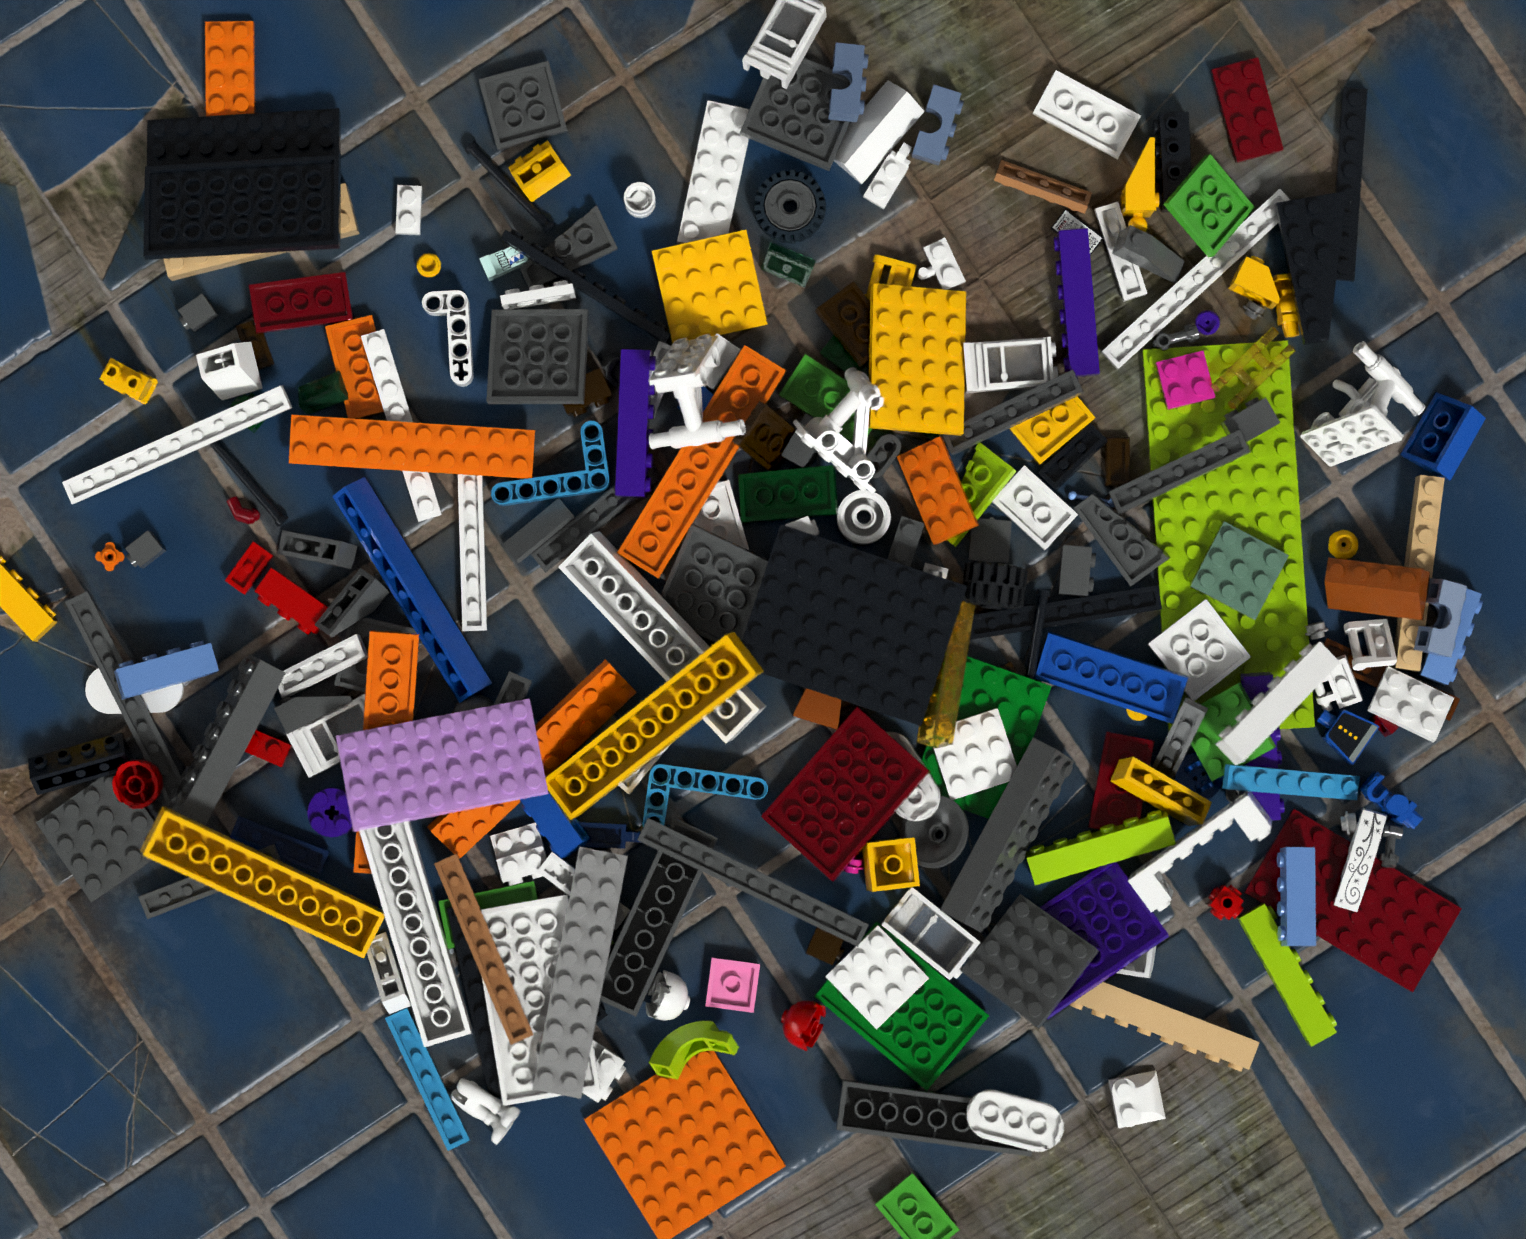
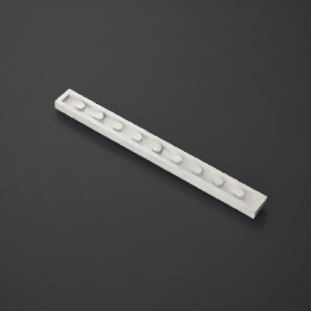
[1101,189,1290,370]
[62,385,292,504]

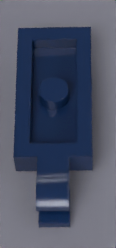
[579,821,641,849]

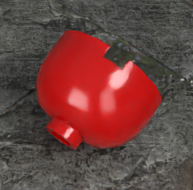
[112,759,163,809]
[781,1000,826,1051]

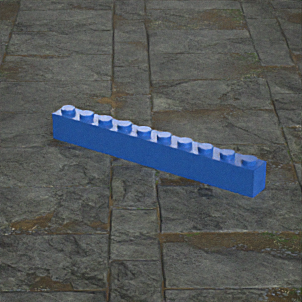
[332,477,492,703]

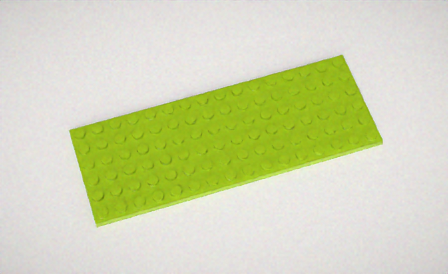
[1142,340,1315,733]

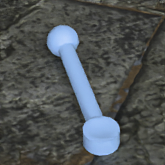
[1068,491,1115,508]

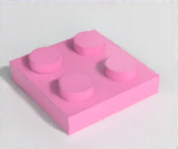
[705,957,760,1013]

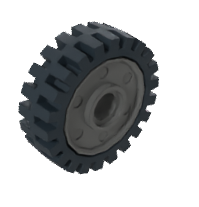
[754,170,826,244]

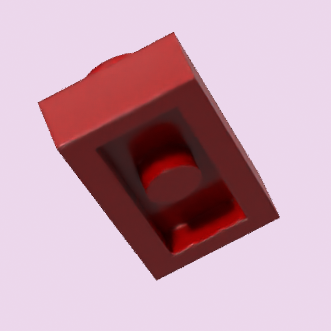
[225,541,274,595]
[244,730,292,767]

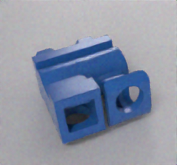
[1358,771,1423,829]

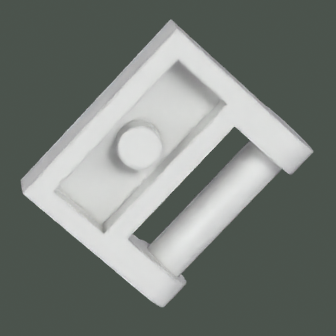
[1343,619,1397,671]

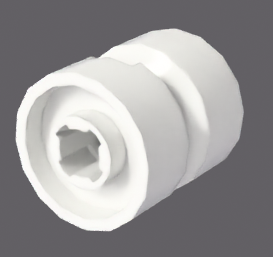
[624,182,656,218]

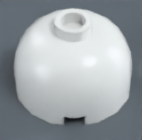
[646,970,690,1021]

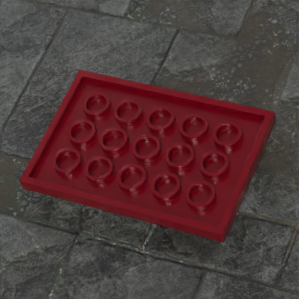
[761,707,930,882]

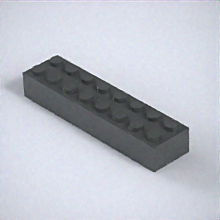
[168,654,286,826]
[940,737,1074,933]
[600,818,718,1017]
[836,1079,1032,1157]

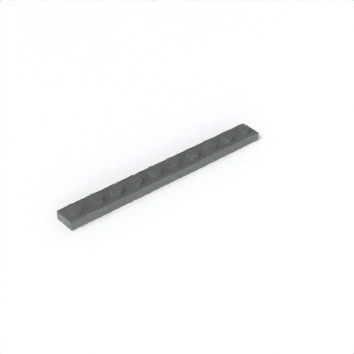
[65,591,183,805]
[637,818,869,947]

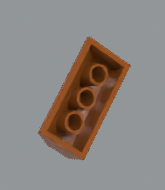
[1325,558,1430,621]

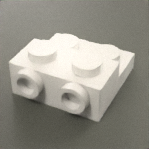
[490,823,547,886]
[583,1040,626,1103]

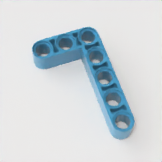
[491,421,610,506]
[643,764,768,826]

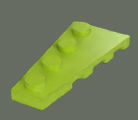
[947,443,1016,547]

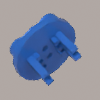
[1175,752,1223,799]

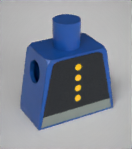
[1316,709,1379,765]

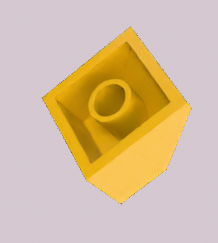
[1228,256,1280,310]
[862,837,920,892]

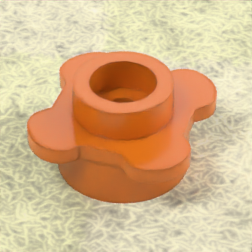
[95,542,125,571]

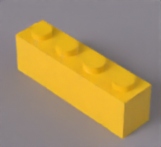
[0,555,58,642]
[1111,757,1212,826]

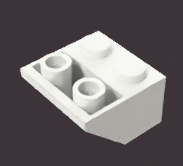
[196,342,263,400]

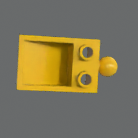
[1121,137,1159,232]

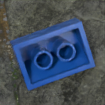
[1400,392,1486,481]

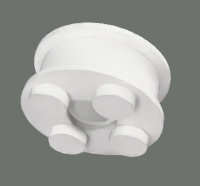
[837,490,891,545]

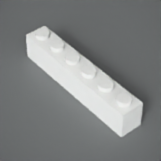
[1216,642,1340,765]

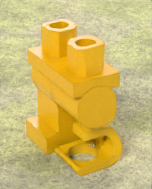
[1273,274,1299,338]
[99,358,158,404]

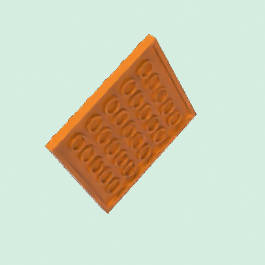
[584,1051,786,1239]

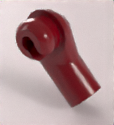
[226,496,260,524]

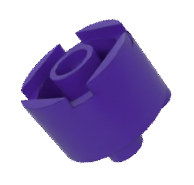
[307,788,353,837]

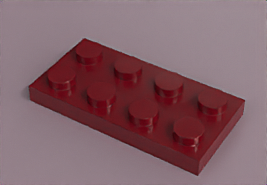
[1211,57,1284,164]
[248,272,353,334]
[1088,732,1154,830]

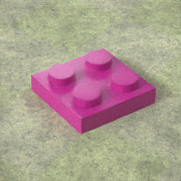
[1155,351,1215,410]

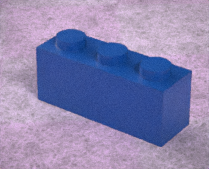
[520,791,591,858]

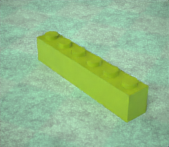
[1026,810,1176,885]
[1237,903,1337,1047]

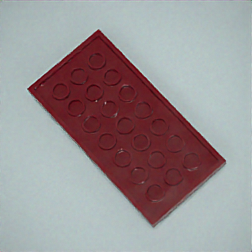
[1244,809,1462,992]

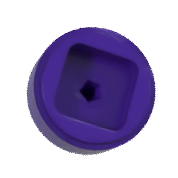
[1195,310,1220,335]

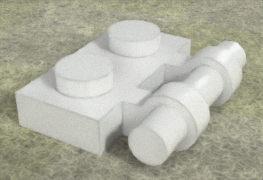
[1315,655,1363,712]

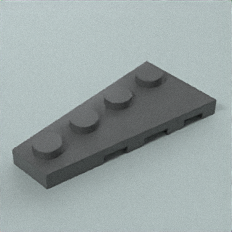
[520,205,618,287]
[1073,493,1171,586]

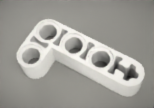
[422,290,474,387]

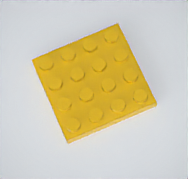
[652,229,767,344]

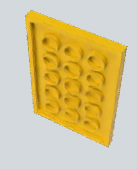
[868,283,966,436]

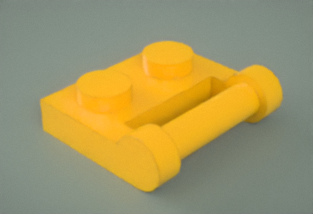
[864,254,917,301]

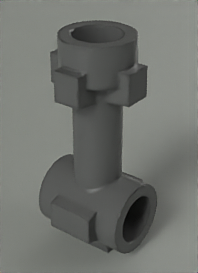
[1152,324,1199,351]
[1380,820,1403,868]

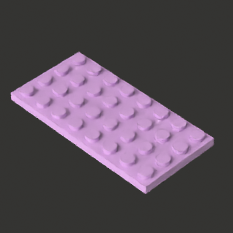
[336,698,548,832]

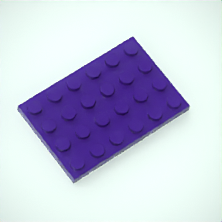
[1040,862,1169,1019]

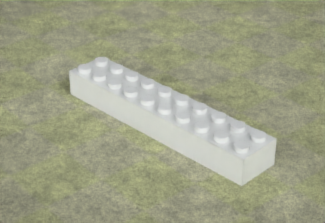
[559,531,767,743]
[360,821,472,1047]

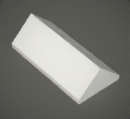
[834,80,925,185]

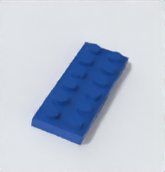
[1035,632,1189,724]

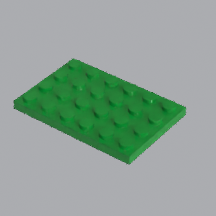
[922,653,1052,819]
[814,921,989,1091]

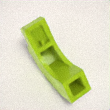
[649,1021,739,1080]

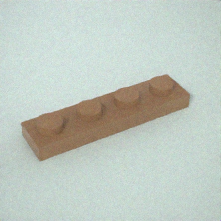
[994,160,1092,214]

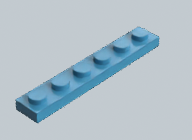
[1222,764,1360,800]
[385,1007,470,1151]

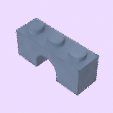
[828,43,868,122]
[912,85,964,166]
[1414,578,1467,657]

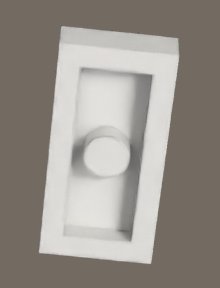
[395,185,422,235]

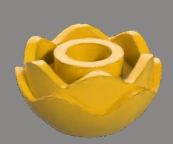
[1328,530,1358,560]

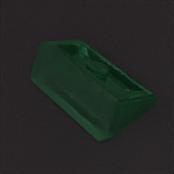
[761,243,816,288]
[298,371,348,415]

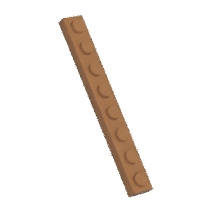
[434,854,534,1045]

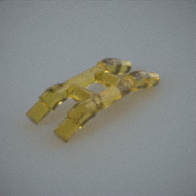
[1211,327,1296,409]

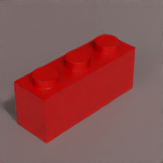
[254,568,328,635]

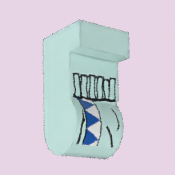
[479,247,529,281]

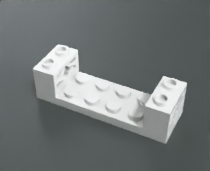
[1128,791,1272,912]

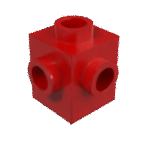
[1207,885,1244,920]

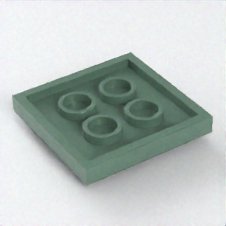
[1190,521,1289,620]

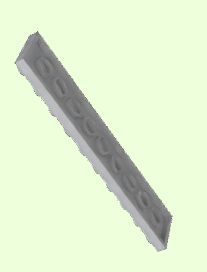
[532,847,628,1099]

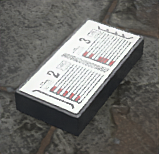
[1050,209,1104,256]

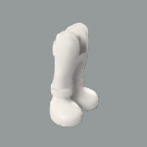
[450,1078,521,1145]

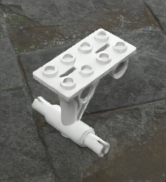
[649,334,746,449]
[1300,341,1425,466]
[793,367,883,494]

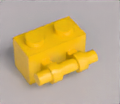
[508,140,571,203]

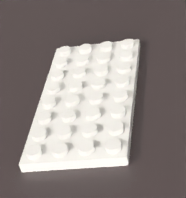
[481,895,601,1106]

